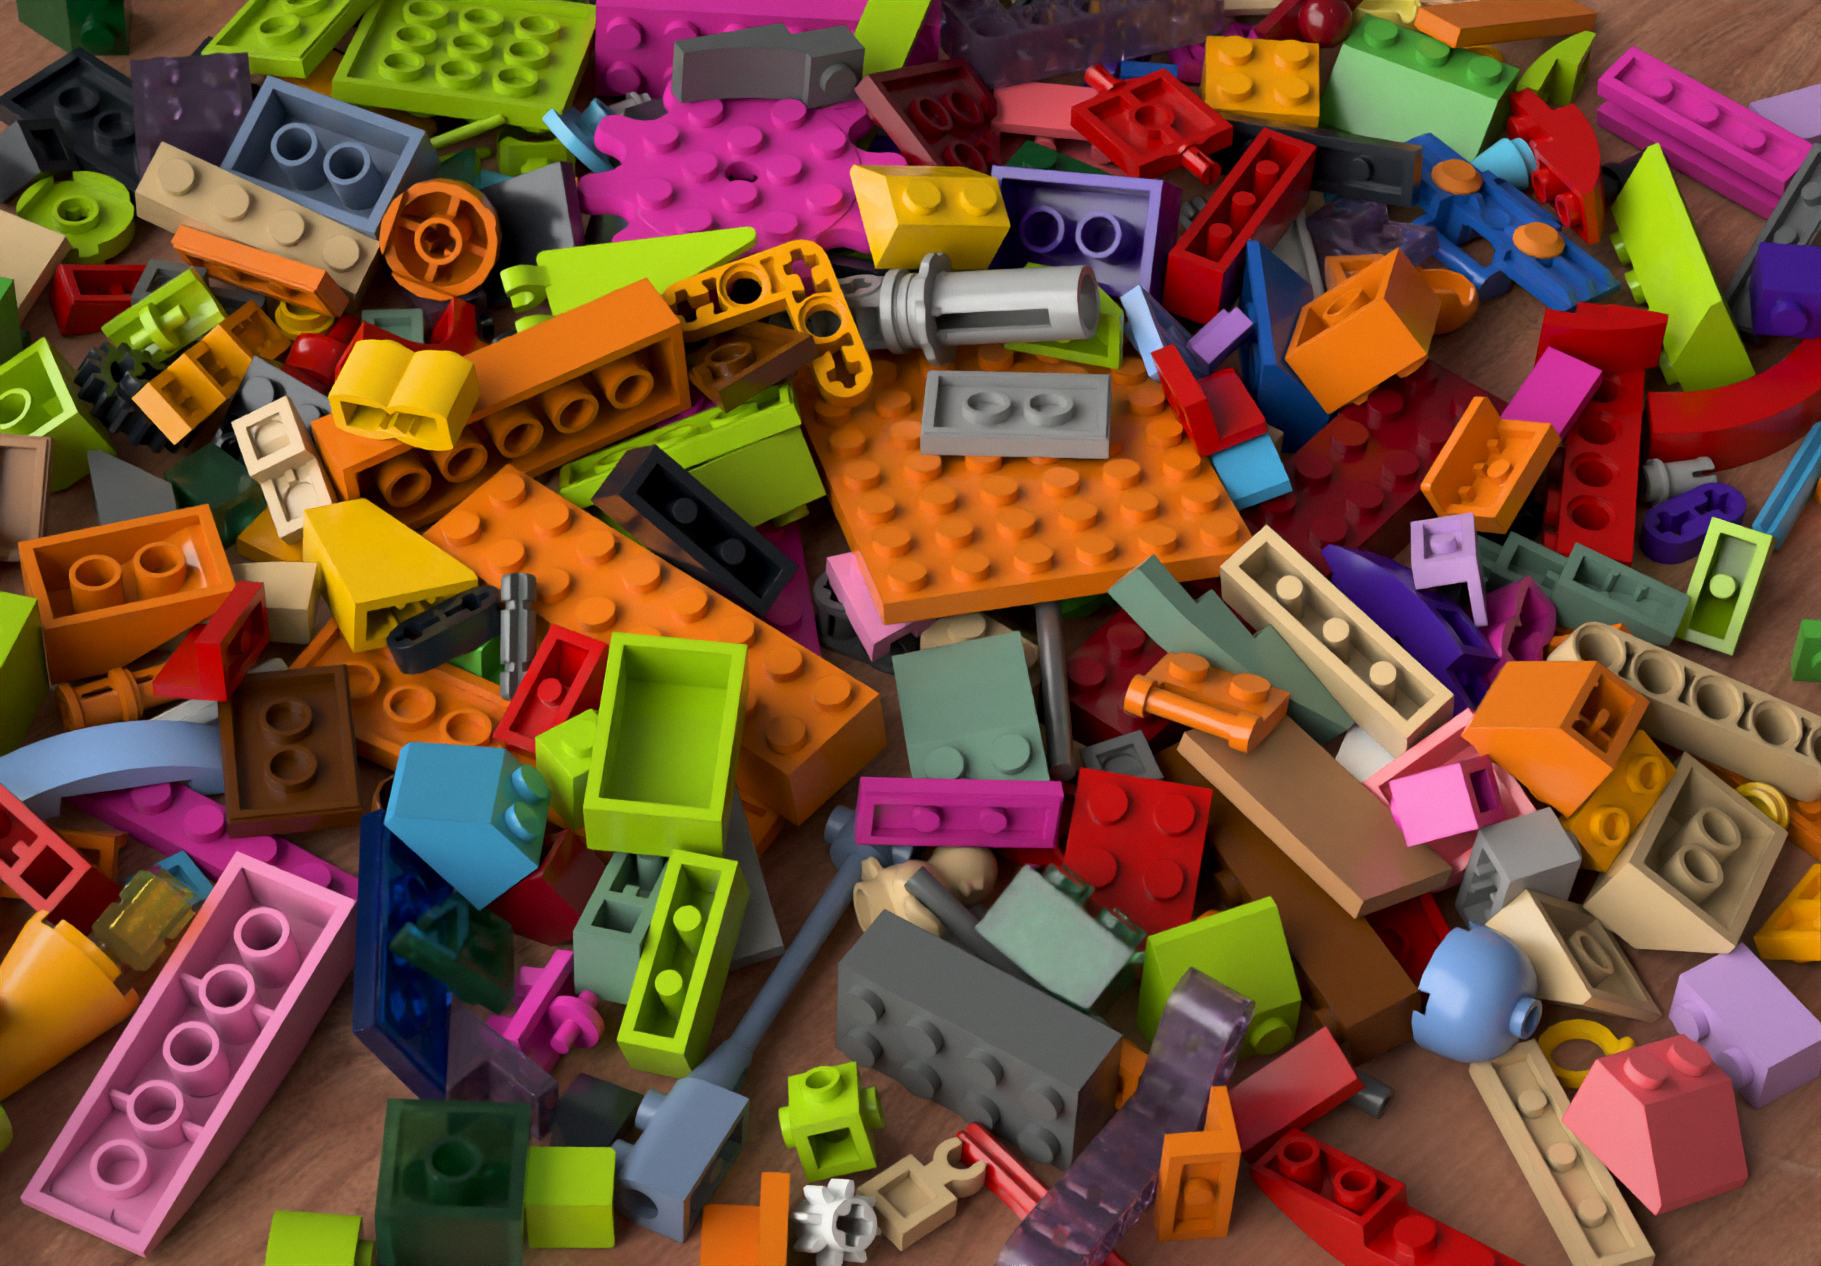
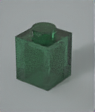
[164,442,264,551]

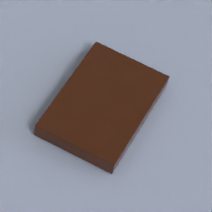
[217,664,364,839]

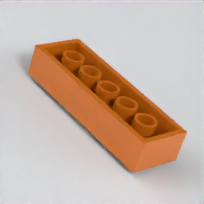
[310,277,692,531]

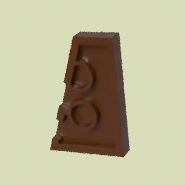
[684,311,819,413]

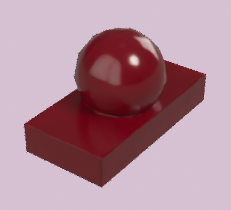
[1253,0,1363,48]

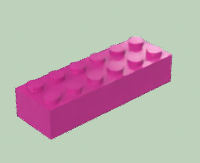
[595,0,941,98]

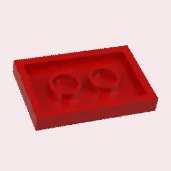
[1046,767,1213,984]

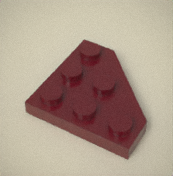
[853,56,1001,176]

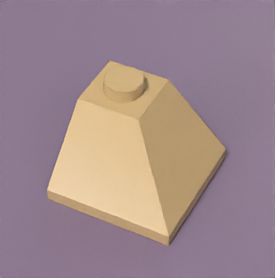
[1484,889,1662,1023]

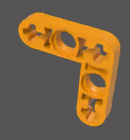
[661,239,873,408]

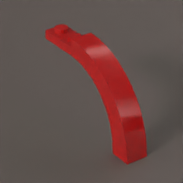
[1640,337,1821,474]

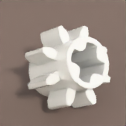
[788,1179,882,1266]

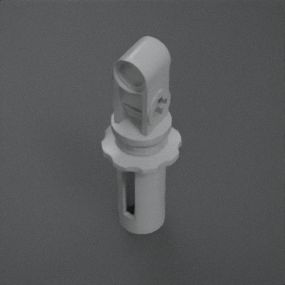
[768,252,1100,367]

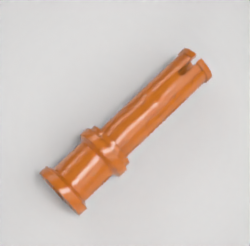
[55,661,257,732]

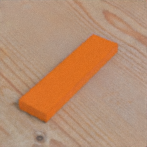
[1414,0,1598,49]

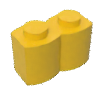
[328,340,481,451]

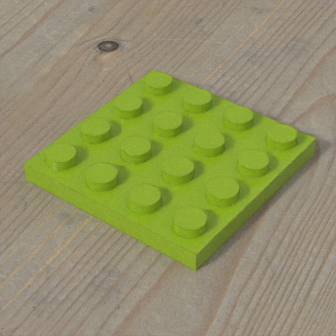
[332,0,596,133]

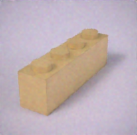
[135,141,381,316]
[1220,525,1454,759]

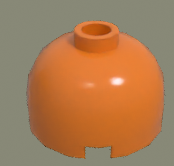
[379,178,503,301]

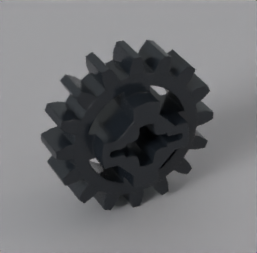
[74,341,203,454]

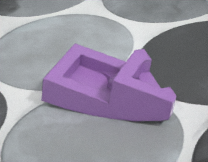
[1185,306,1254,376]

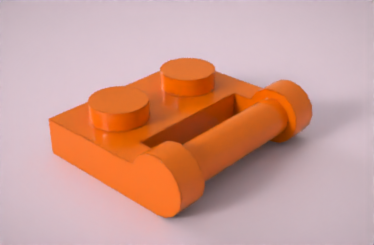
[1124,652,1291,754]

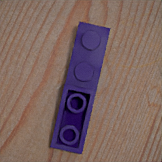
[1321,544,1500,718]

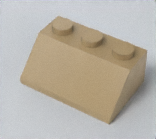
[1582,751,1788,954]

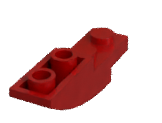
[1506,88,1607,245]
[1249,1127,1525,1266]

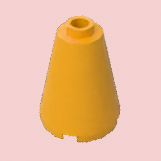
[0,910,140,1102]

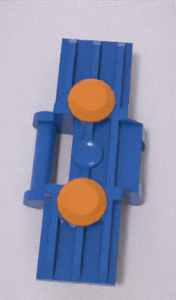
[1403,132,1622,313]

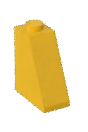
[303,498,478,654]

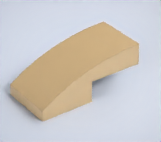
[231,395,339,545]

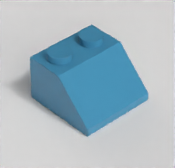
[384,742,552,911]

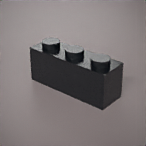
[590,444,799,618]

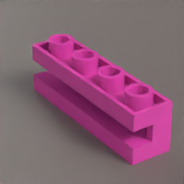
[1597,45,1813,220]

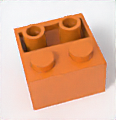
[1461,661,1650,818]

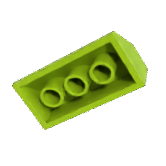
[1609,142,1756,392]

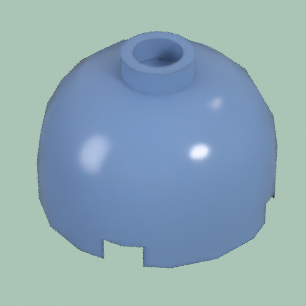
[1411,921,1542,1063]

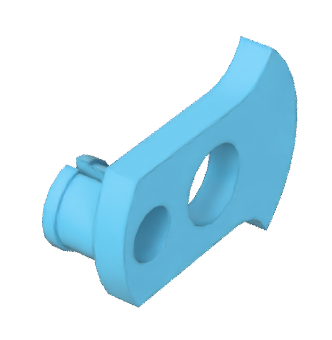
[542,98,615,173]

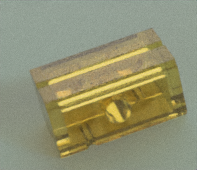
[91,864,203,975]

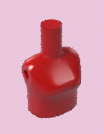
[284,314,361,388]

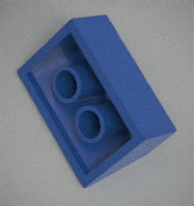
[1238,241,1339,453]

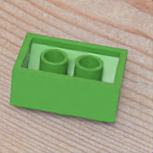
[1318,14,1520,162]

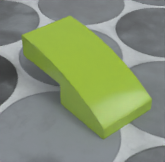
[1516,30,1596,106]

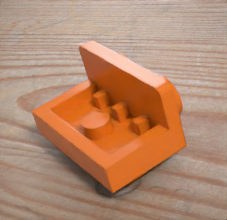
[1421,396,1562,534]

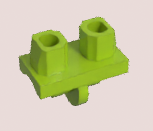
[101,266,228,363]

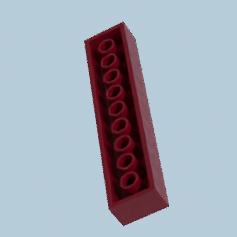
[1037,358,1509,755]

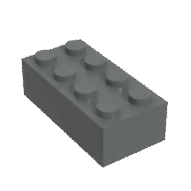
[836,909,1123,1175]

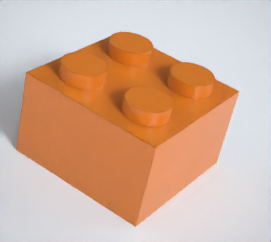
[1285,247,1442,414]

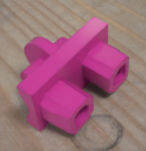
[480,949,605,1089]

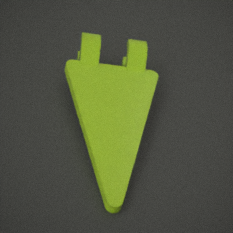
[500,226,758,333]

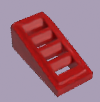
[49,264,147,336]

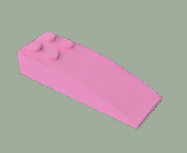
[20,851,369,1258]

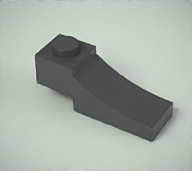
[671,22,865,108]

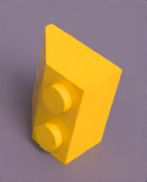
[850,165,1011,270]

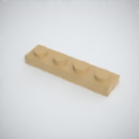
[1468,1039,1655,1266]

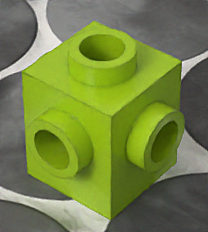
[779,1061,885,1183]

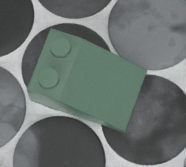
[892,630,1050,781]

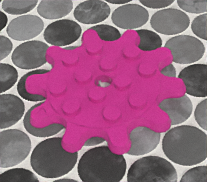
[576,79,908,304]

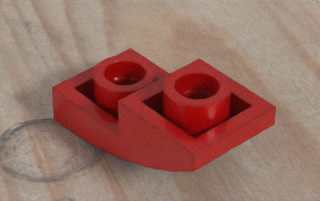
[1534,303,1669,374]

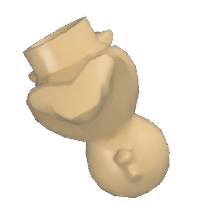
[853,846,998,939]

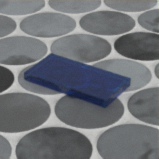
[352,809,454,1107]

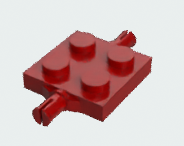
[1070,63,1234,185]

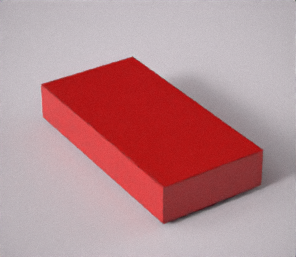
[1228,1026,1366,1164]

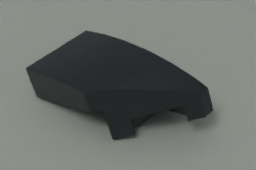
[548,1073,644,1148]

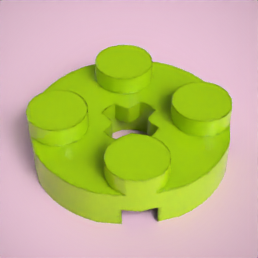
[16,171,137,265]

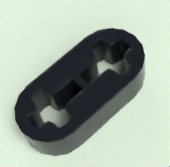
[386,585,506,675]

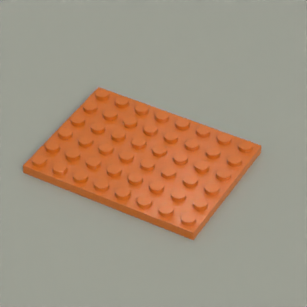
[791,302,1252,626]

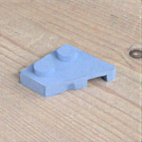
[1120,284,1213,383]

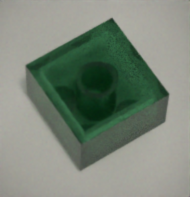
[974,862,1149,1017]
[374,1098,532,1266]

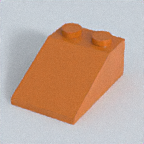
[18,504,236,685]

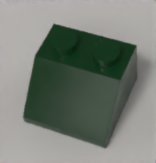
[16,0,132,56]

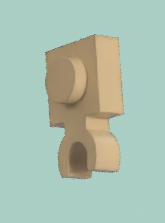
[856,1137,986,1251]

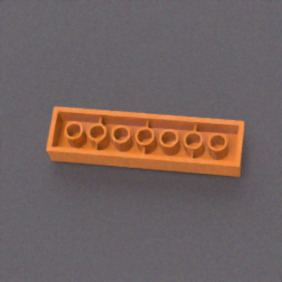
[421,463,888,827]

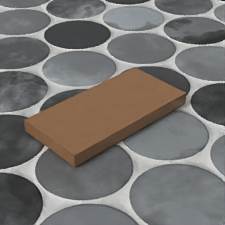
[1177,714,1453,919]

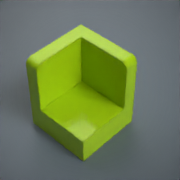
[525,1146,616,1248]

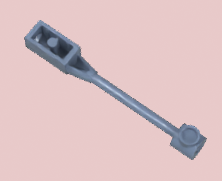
[611,805,927,1244]

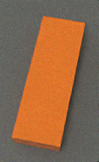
[171,225,349,318]

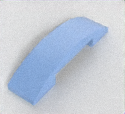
[0,720,225,819]

